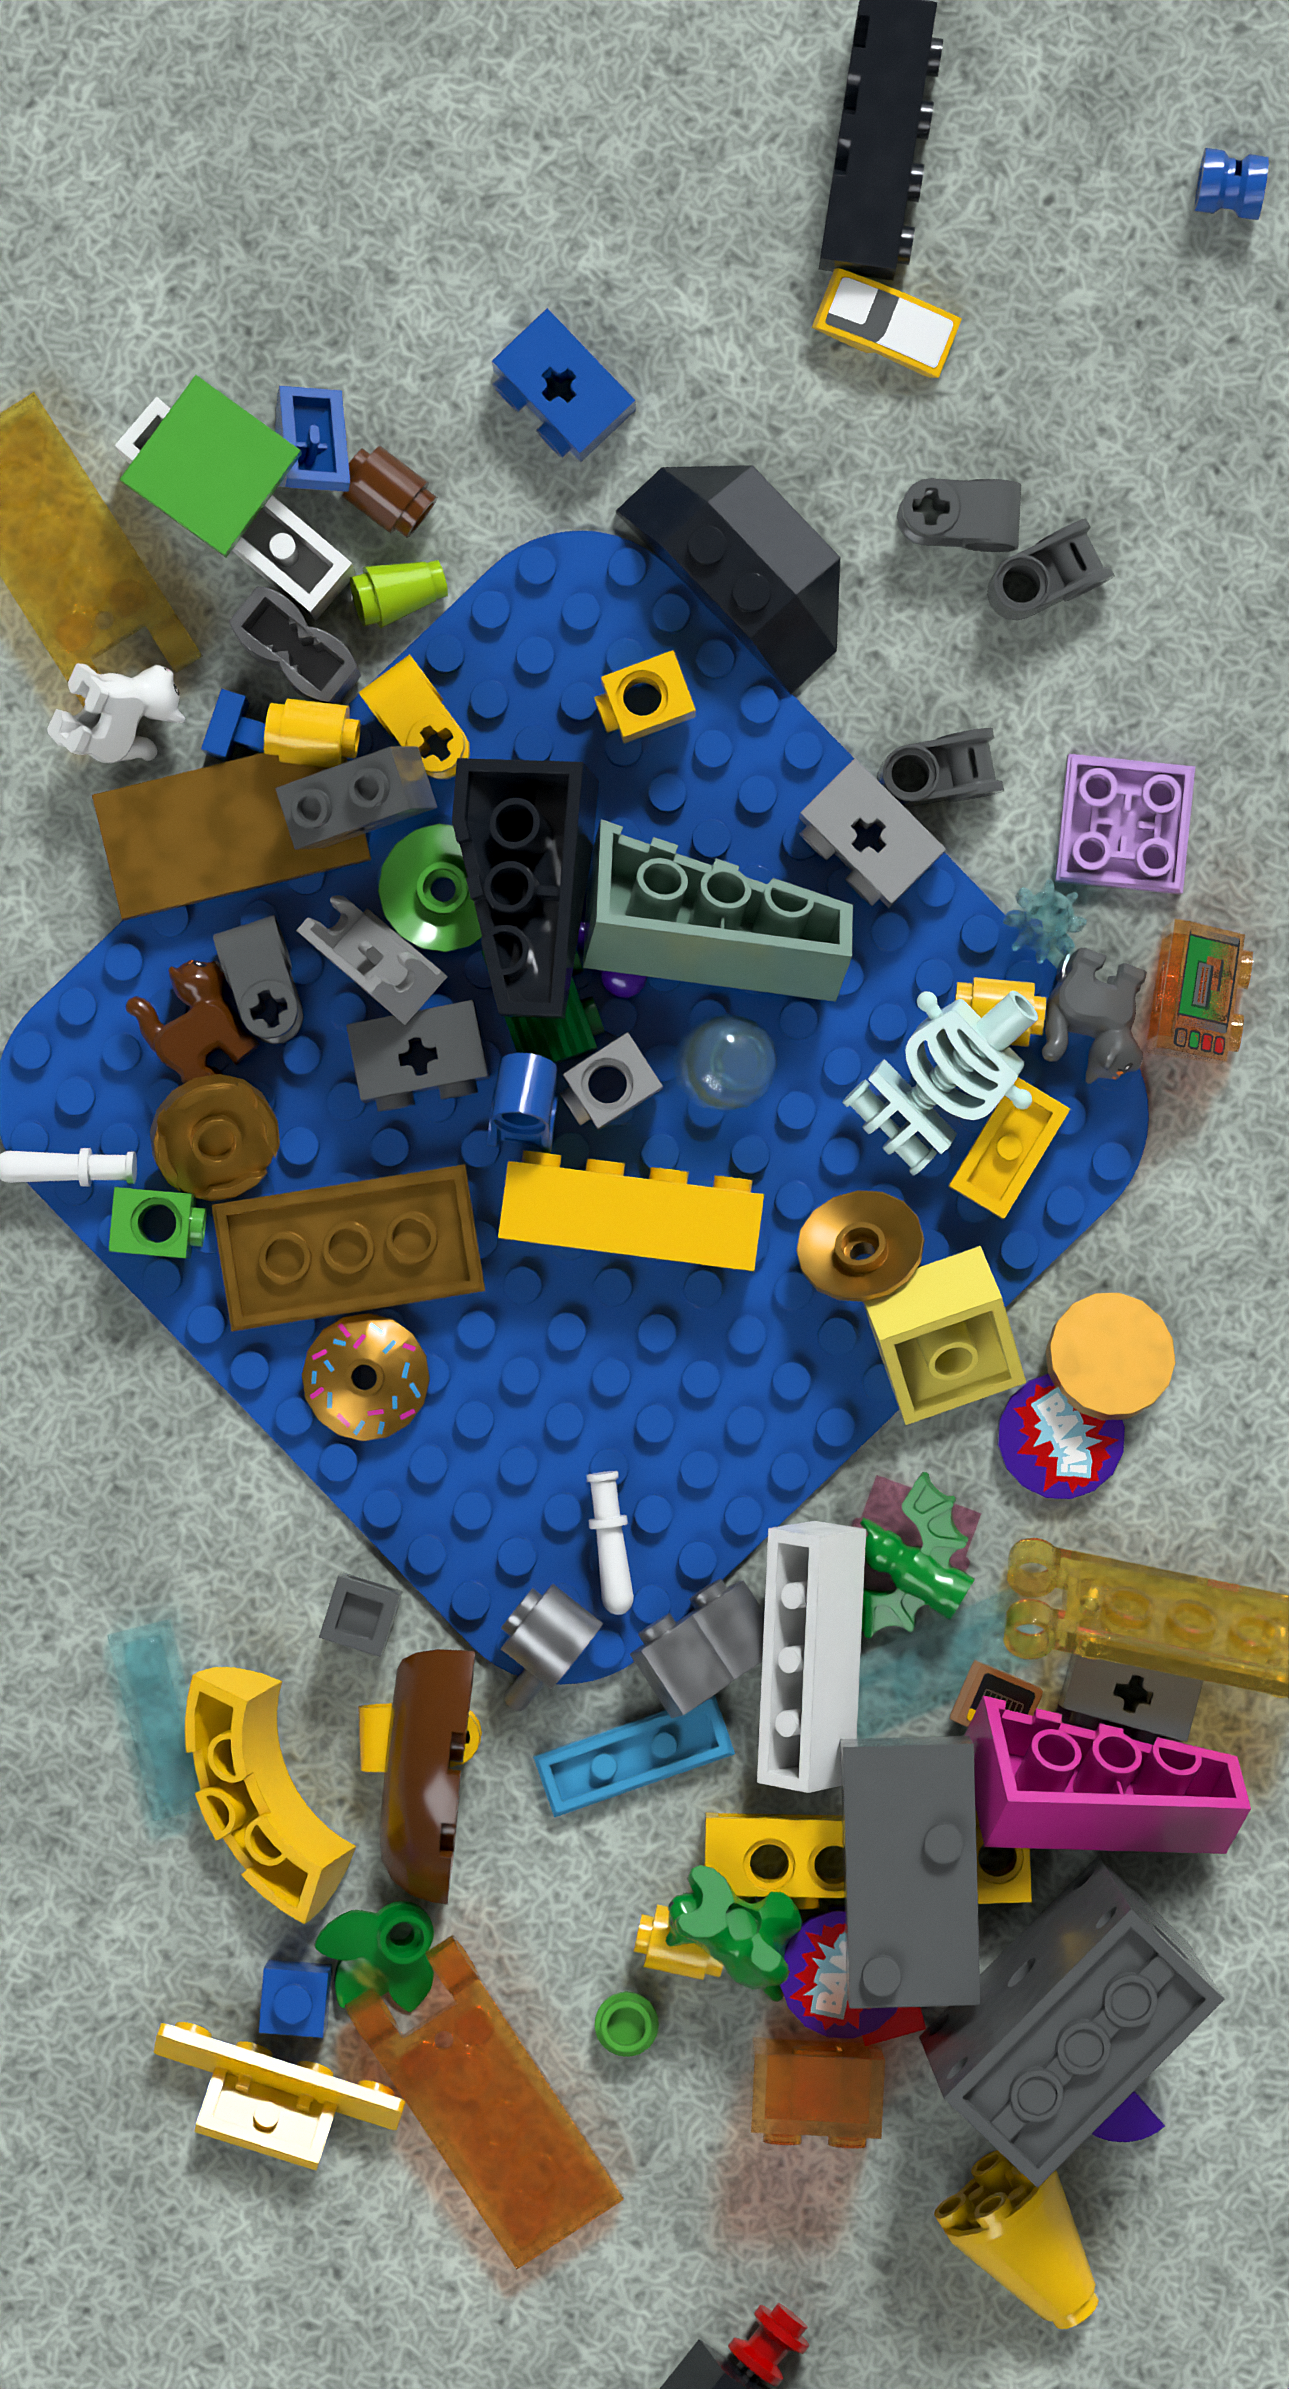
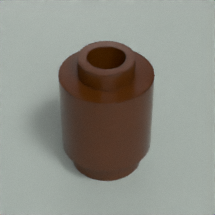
[342,446,438,538]

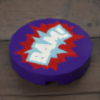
[997,1374,1125,1499]
[780,1909,898,2039]

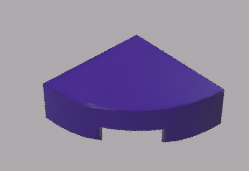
[1092,2091,1165,2142]

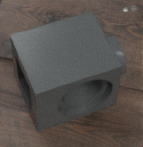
[319,1572,403,1657]

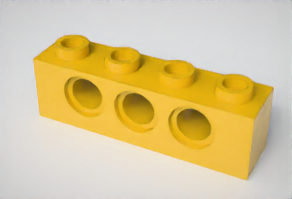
[704,1812,844,1909]

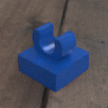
[201,688,265,762]

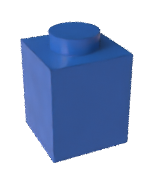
[259,1959,332,2038]

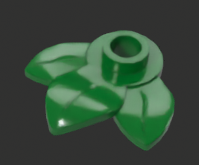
[314,1901,434,2012]

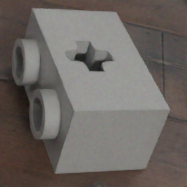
[799,758,946,908]

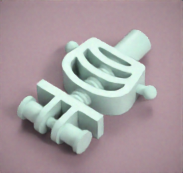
[842,991,1038,1176]

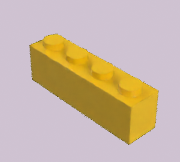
[498,1151,764,1271]

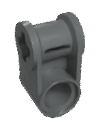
[897,478,1021,552]
[987,518,1115,621]
[877,728,1004,807]
[213,915,304,1044]

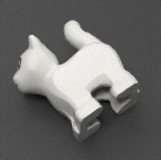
[47,663,186,764]

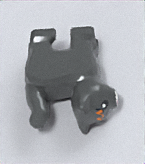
[1042,948,1147,1084]

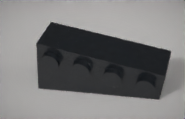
[818,0,943,281]

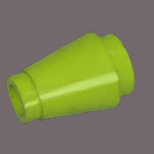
[350,560,448,628]

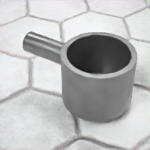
[501,1584,603,1711]

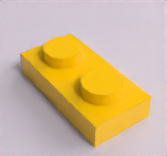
[948,1077,1070,1219]

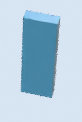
[533,1695,735,1818]

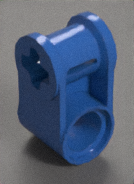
[487,1053,558,1154]

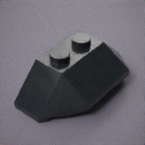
[616,465,841,694]

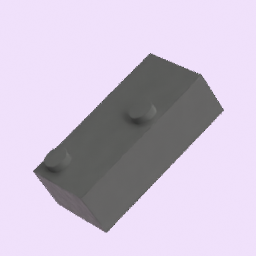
[840,1736,981,2008]

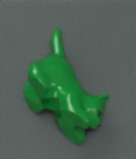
[666,1865,802,2002]

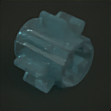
[1003,879,1087,964]

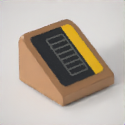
[949,1660,1043,1727]

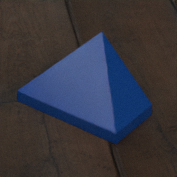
[275,386,350,492]

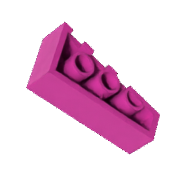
[964,1696,1251,1854]

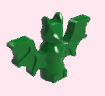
[860,1472,975,1639]

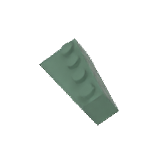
[583,819,853,1002]

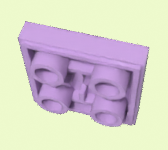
[1055,754,1195,894]

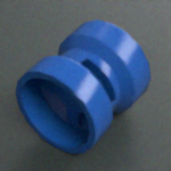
[1194,148,1269,220]

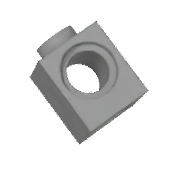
[560,1032,663,1131]

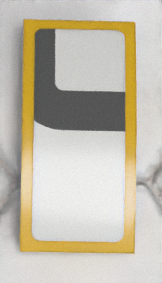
[811,268,962,378]

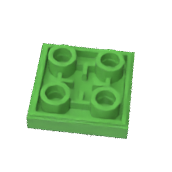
[120,375,302,558]

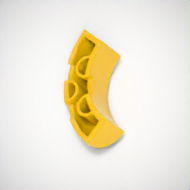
[185,1667,356,1924]

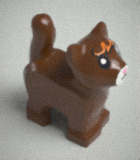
[125,960,260,1084]

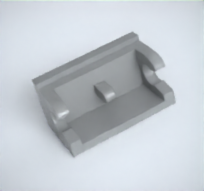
[296,895,447,1025]

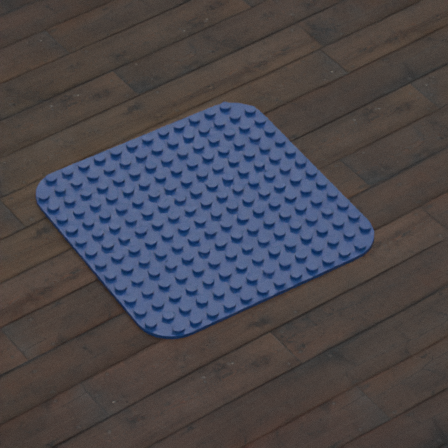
[0,530,1149,1685]

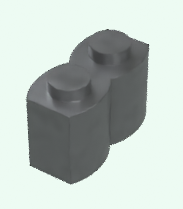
[229,586,361,704]
[630,1578,764,1718]

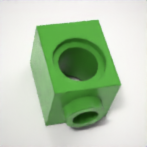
[109,1187,206,1259]

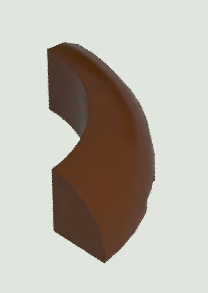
[380,1649,475,1905]

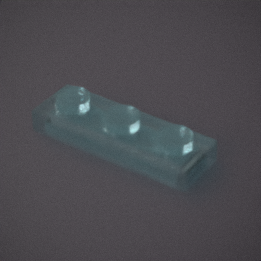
[107,1618,200,1821]

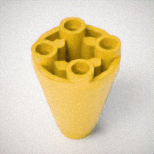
[934,2150,1099,2329]

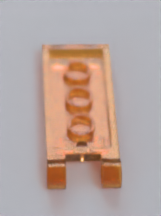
[345,1935,624,2270]

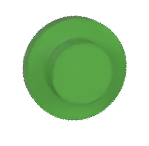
[595,1991,659,2057]

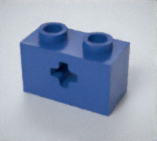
[492,308,636,462]

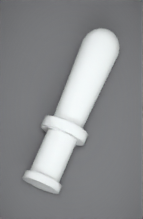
[0,1148,137,1187]
[586,1471,634,1615]

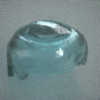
[673,1014,778,1110]

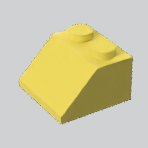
[863,1246,1026,1425]

